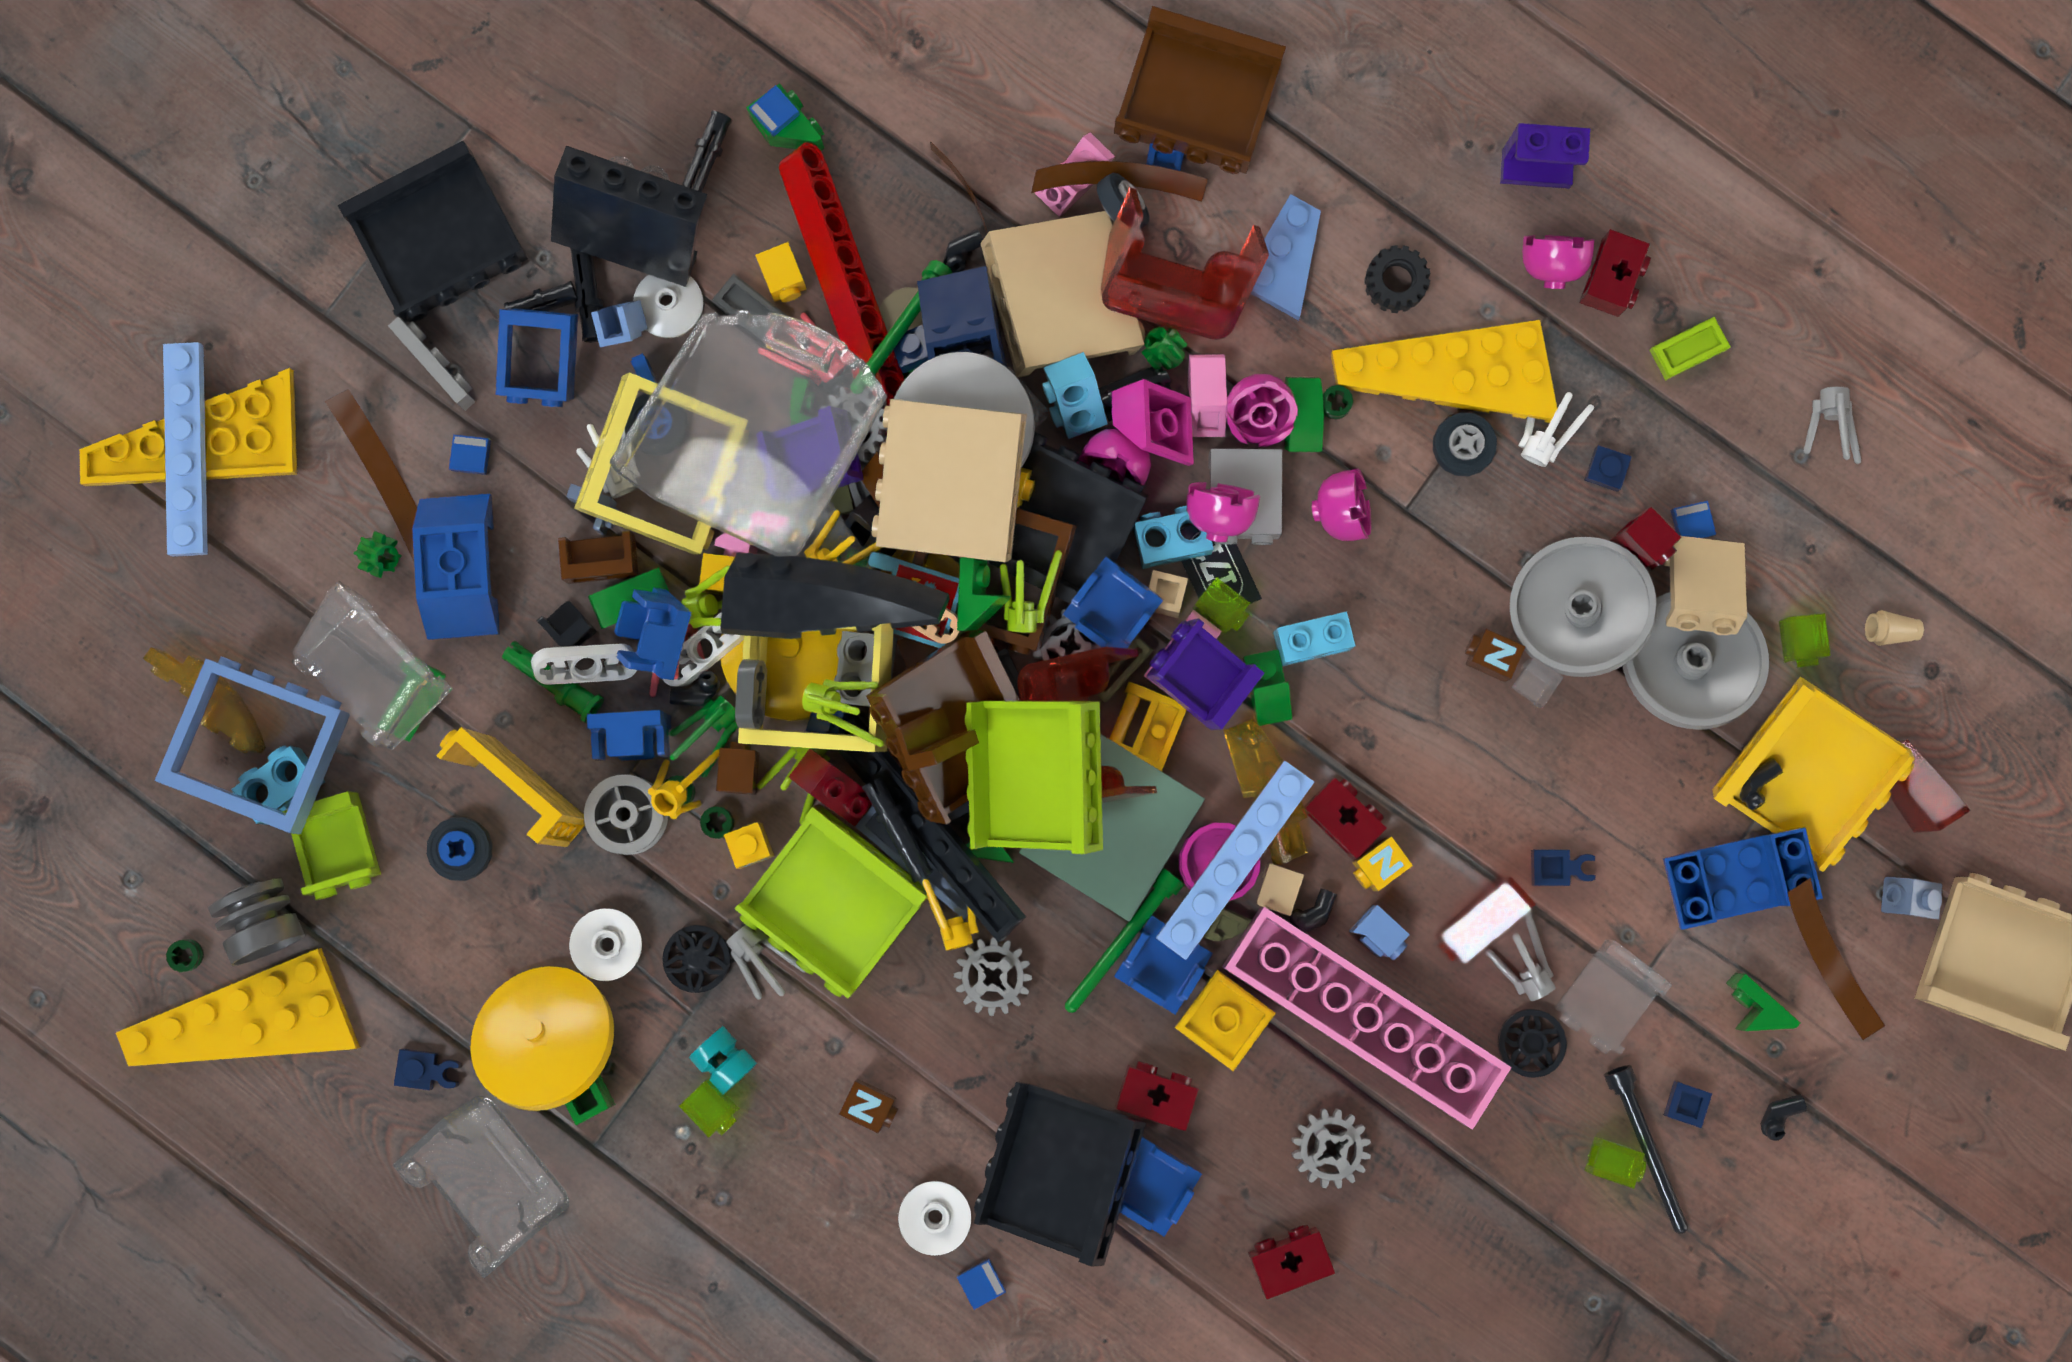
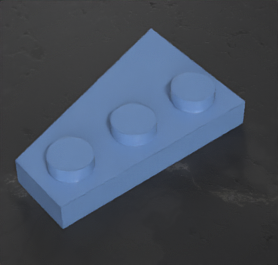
[1238,194,1321,321]

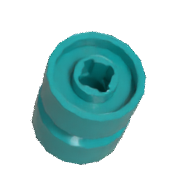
[688,1026,757,1095]

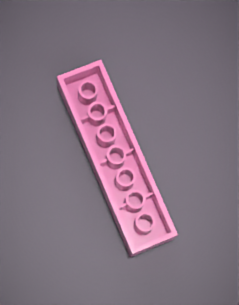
[1222,907,1512,1130]

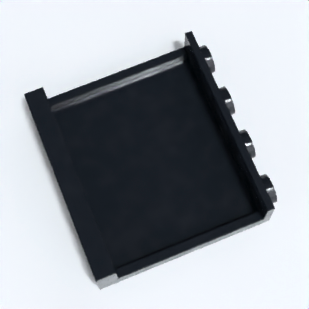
[338,141,528,323]
[551,146,707,287]
[987,431,1149,604]
[974,1082,1146,1267]

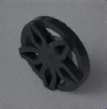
[662,925,731,993]
[1498,1009,1567,1078]

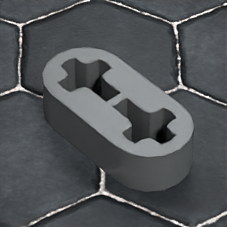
[735,659,767,729]

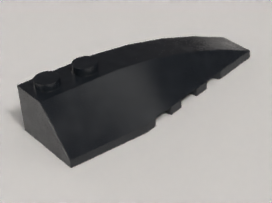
[720,553,950,639]

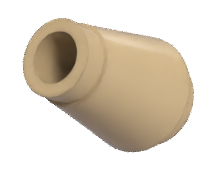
[1865,610,1924,646]

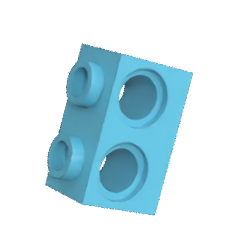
[1042,352,1108,439]
[1134,506,1214,569]
[1273,612,1355,667]
[231,746,325,825]

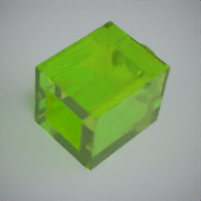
[1192,577,1250,634]
[1779,613,1831,668]
[679,1078,739,1138]
[1584,1136,1646,1189]

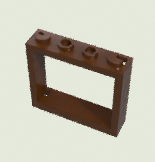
[912,508,1077,655]

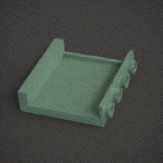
[1019,734,1205,922]

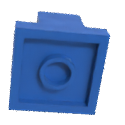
[1063,556,1164,657]
[614,587,692,680]
[587,710,671,761]
[1114,916,1213,1015]
[1120,1136,1202,1237]

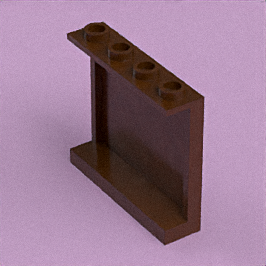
[1114,6,1286,174]
[866,630,1020,824]

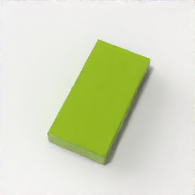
[1649,317,1731,381]

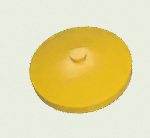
[720,629,863,721]
[470,966,614,1111]

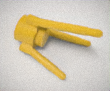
[804,510,882,565]
[648,749,719,819]
[922,879,979,951]

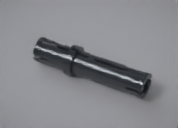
[682,111,732,192]
[570,248,604,343]
[862,776,934,883]

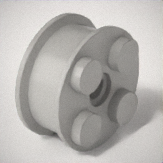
[584,774,668,855]

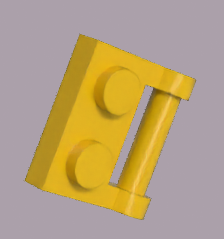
[1108,682,1186,771]

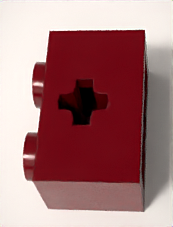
[1579,229,1651,317]
[1609,507,1681,570]
[788,749,872,826]
[1301,778,1387,860]
[1115,1061,1199,1131]
[1248,1225,1335,1299]

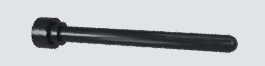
[1604,1065,1688,1234]

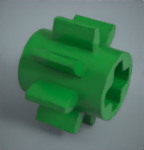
[1141,326,1187,370]
[354,531,402,578]

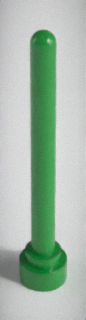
[851,260,952,395]
[1065,868,1185,1013]

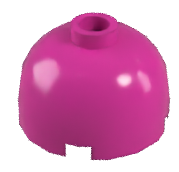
[1522,235,1594,289]
[1226,374,1298,447]
[1078,429,1151,486]
[1312,469,1371,541]
[1187,482,1260,542]

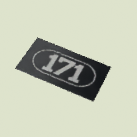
[1180,524,1262,622]

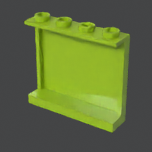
[965,700,1103,854]
[735,804,928,999]

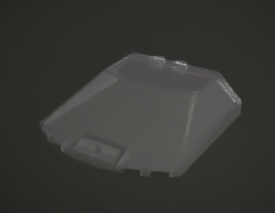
[610,310,887,556]

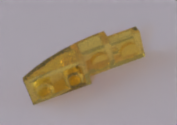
[143,647,266,754]
[1223,719,1308,865]

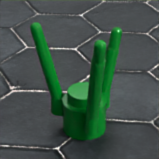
[669,695,738,778]

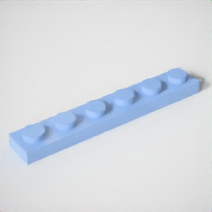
[163,342,208,557]
[1156,761,1314,960]

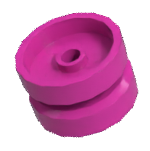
[1178,823,1260,902]

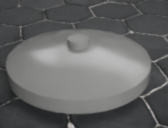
[894,352,1035,467]
[1510,537,1657,677]
[1623,592,1769,730]

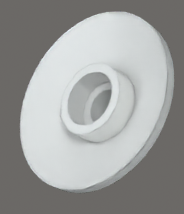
[633,275,703,338]
[569,909,642,981]
[898,1181,971,1255]

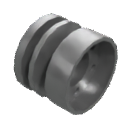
[208,878,305,966]

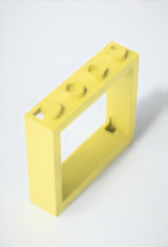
[574,372,750,554]
[738,623,894,752]

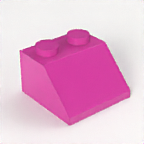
[1112,379,1194,466]

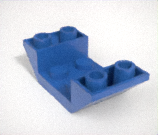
[412,494,500,640]
[1663,828,1823,930]

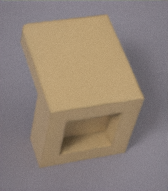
[1149,570,1188,618]
[1257,863,1304,916]

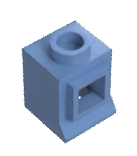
[591,300,648,347]
[1349,905,1410,960]

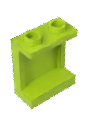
[282,791,381,900]

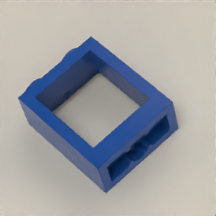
[496,308,578,407]

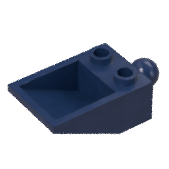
[917,266,1008,369]

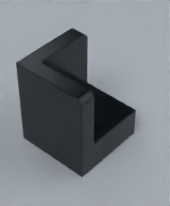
[536,601,597,647]

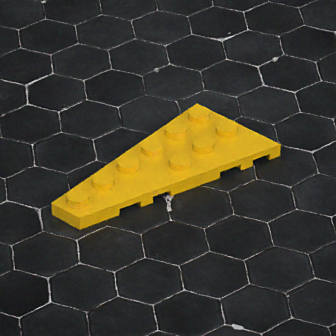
[1331,320,1558,423]
[79,368,297,486]
[116,948,360,1066]

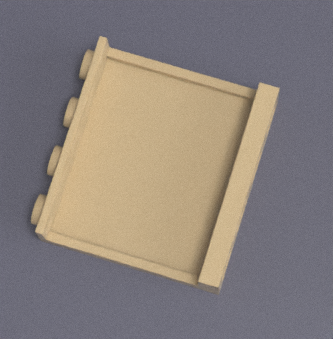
[981,211,1145,378]
[872,399,1027,562]
[1914,873,2072,1051]

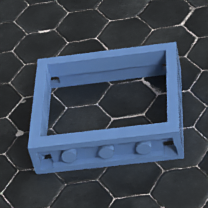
[155,656,351,834]

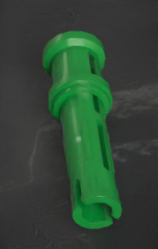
[502,641,604,723]

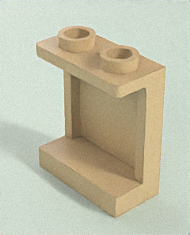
[1664,536,1747,635]

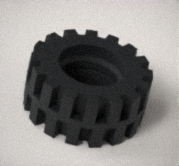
[1364,245,1431,313]

